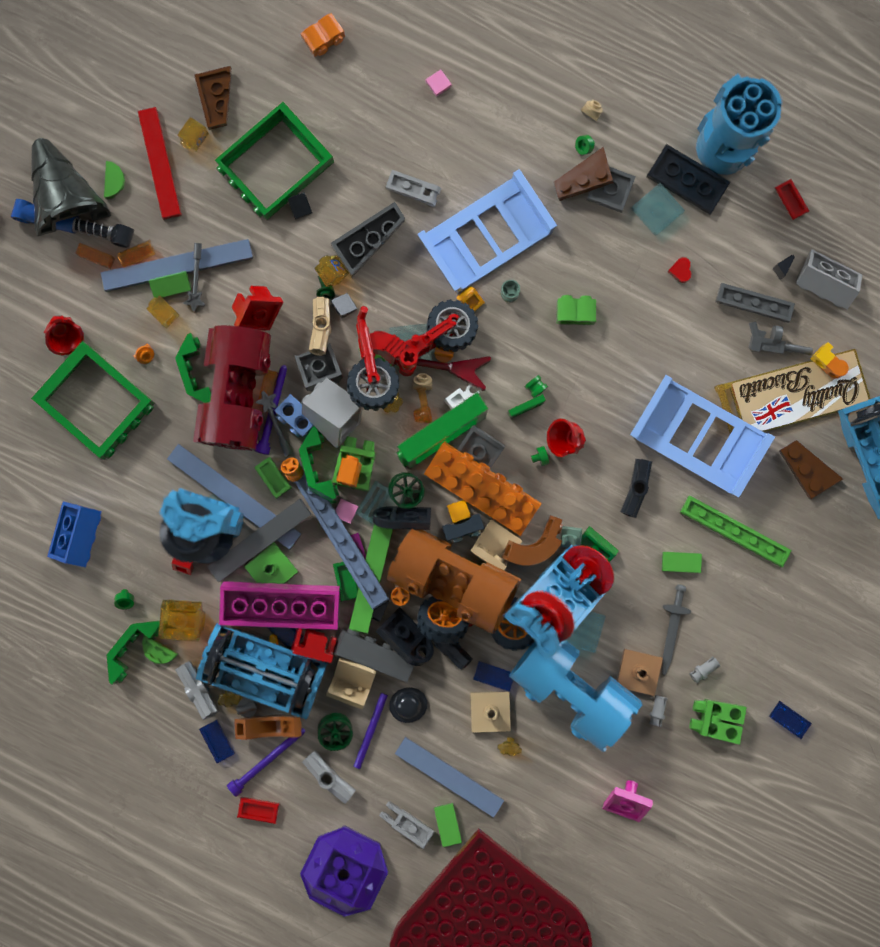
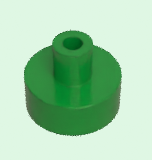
[575,135,595,155]
[531,446,550,466]
[114,589,134,610]

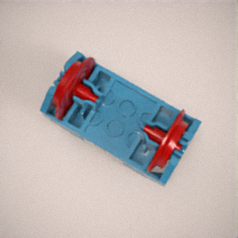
[504,544,614,660]

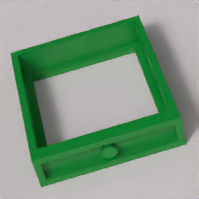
[215,102,334,220]
[31,341,155,460]
[397,392,489,469]

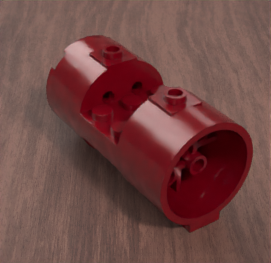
[193,325,271,451]

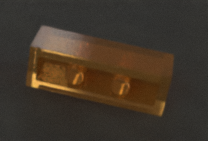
[117,240,156,268]
[75,243,115,269]
[258,370,278,406]

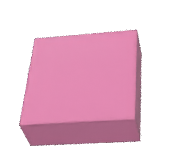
[426,70,452,97]
[335,499,359,524]

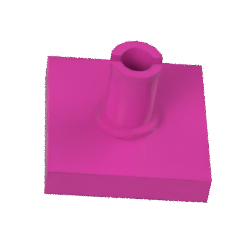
[603,780,653,822]

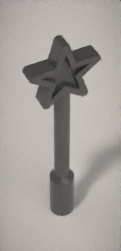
[183,243,205,312]
[255,391,292,456]

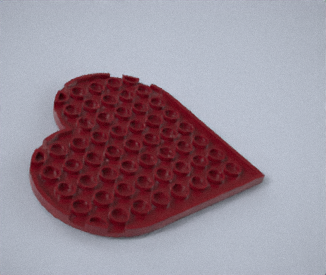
[389,829,592,947]

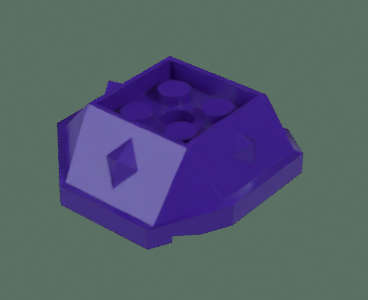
[300,826,388,917]

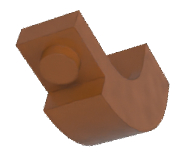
[502,515,562,566]
[234,715,302,740]

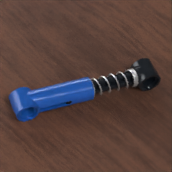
[11,199,134,249]

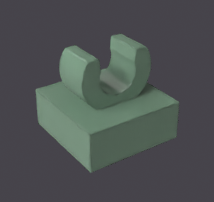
[561,526,582,547]

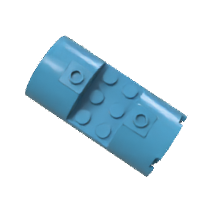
[696,74,782,175]
[509,641,642,752]

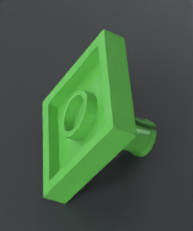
[244,542,299,584]

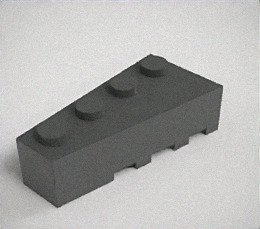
[331,202,405,278]
[333,627,414,682]

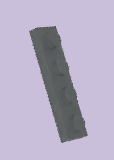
[715,283,795,323]

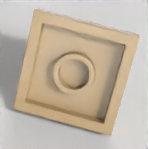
[470,691,511,732]

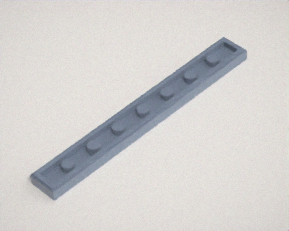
[101,239,253,292]
[167,444,301,549]
[295,473,389,610]

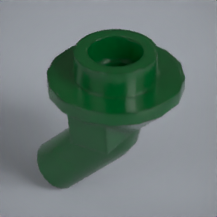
[316,274,335,301]

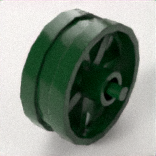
[388,472,425,509]
[317,713,353,751]

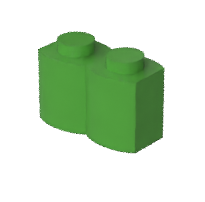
[556,295,596,325]

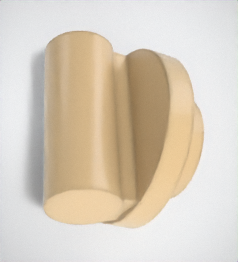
[581,100,603,121]
[413,373,432,390]

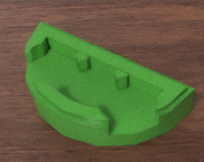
[104,161,125,199]
[142,635,178,664]

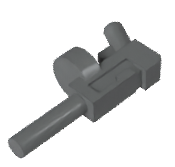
[749,321,813,355]

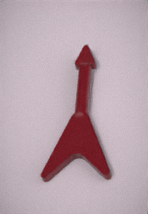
[416,356,491,391]

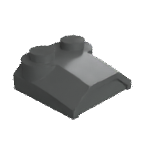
[295,343,343,392]

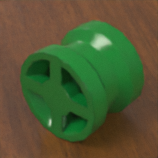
[524,375,548,398]

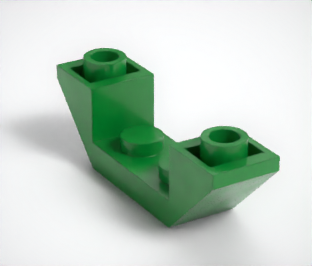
[175,333,212,403]
[299,426,339,503]
[106,620,166,685]

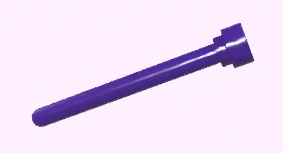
[254,365,287,455]
[227,728,305,797]

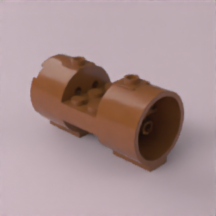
[387,529,522,634]

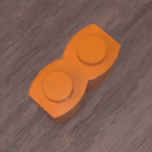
[301,13,345,57]
[336,455,362,488]

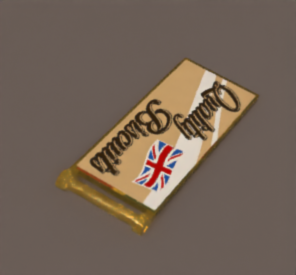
[714,349,871,434]

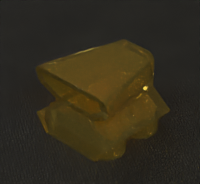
[159,599,205,641]

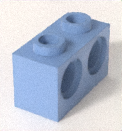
[275,394,314,439]

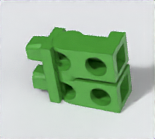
[332,436,376,492]
[689,699,747,745]

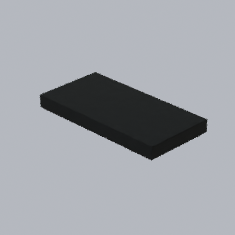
[646,144,731,215]

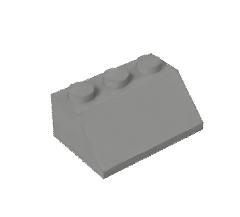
[796,250,862,309]

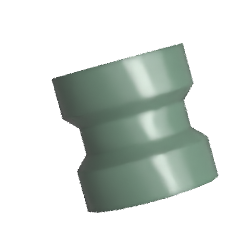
[501,280,520,302]

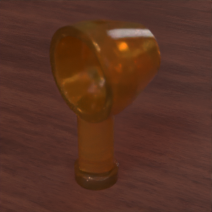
[413,387,432,424]

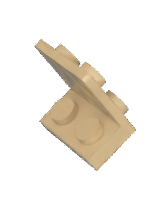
[470,520,522,570]

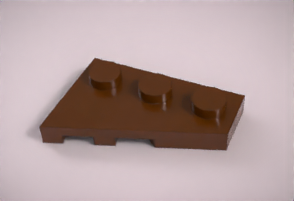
[194,66,232,130]
[554,147,614,201]
[779,440,843,499]

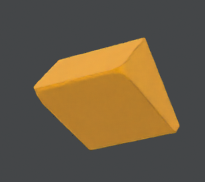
[456,286,485,311]
[447,500,471,523]

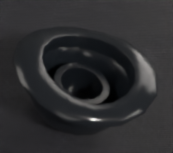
[389,687,428,723]

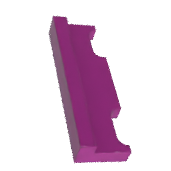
[350,533,366,560]

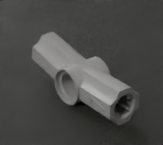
[175,661,219,720]
[302,750,356,804]

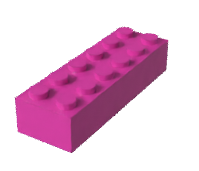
[219,581,340,630]

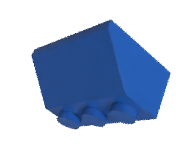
[47,501,102,567]

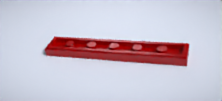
[138,107,182,220]

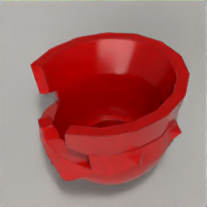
[44,315,84,356]
[547,418,586,457]

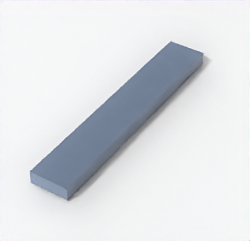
[395,736,504,818]

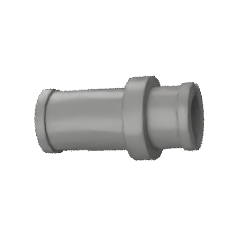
[689,656,720,683]
[649,695,668,727]

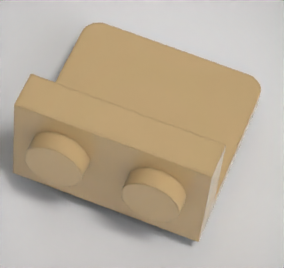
[326,658,376,710]

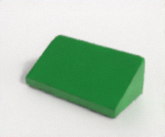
[581,526,618,563]

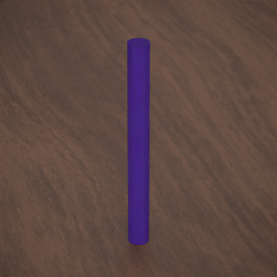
[353,693,388,769]

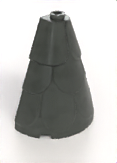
[31,138,111,236]

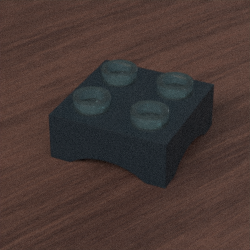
[442,514,484,544]

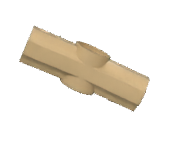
[309,297,331,356]

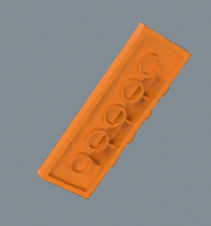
[424,441,542,536]

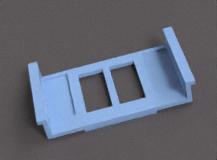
[417,169,557,293]
[630,375,775,498]

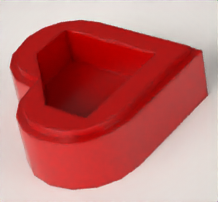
[668,257,691,283]

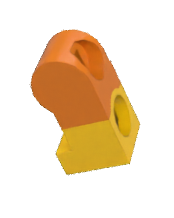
[810,342,849,379]

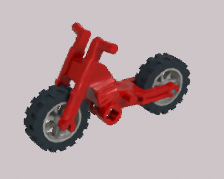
[347,299,478,411]

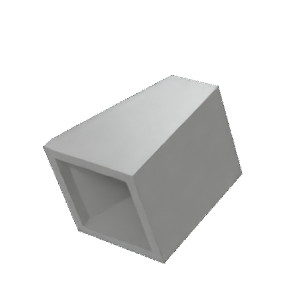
[301,378,363,448]

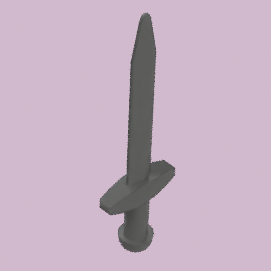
[662,584,691,675]

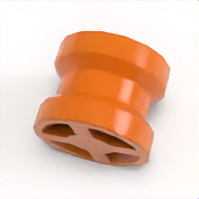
[281,457,304,482]
[391,587,410,606]

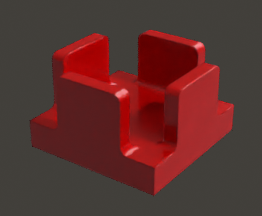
[232,286,284,331]
[291,628,337,663]

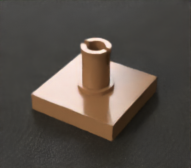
[617,649,663,696]

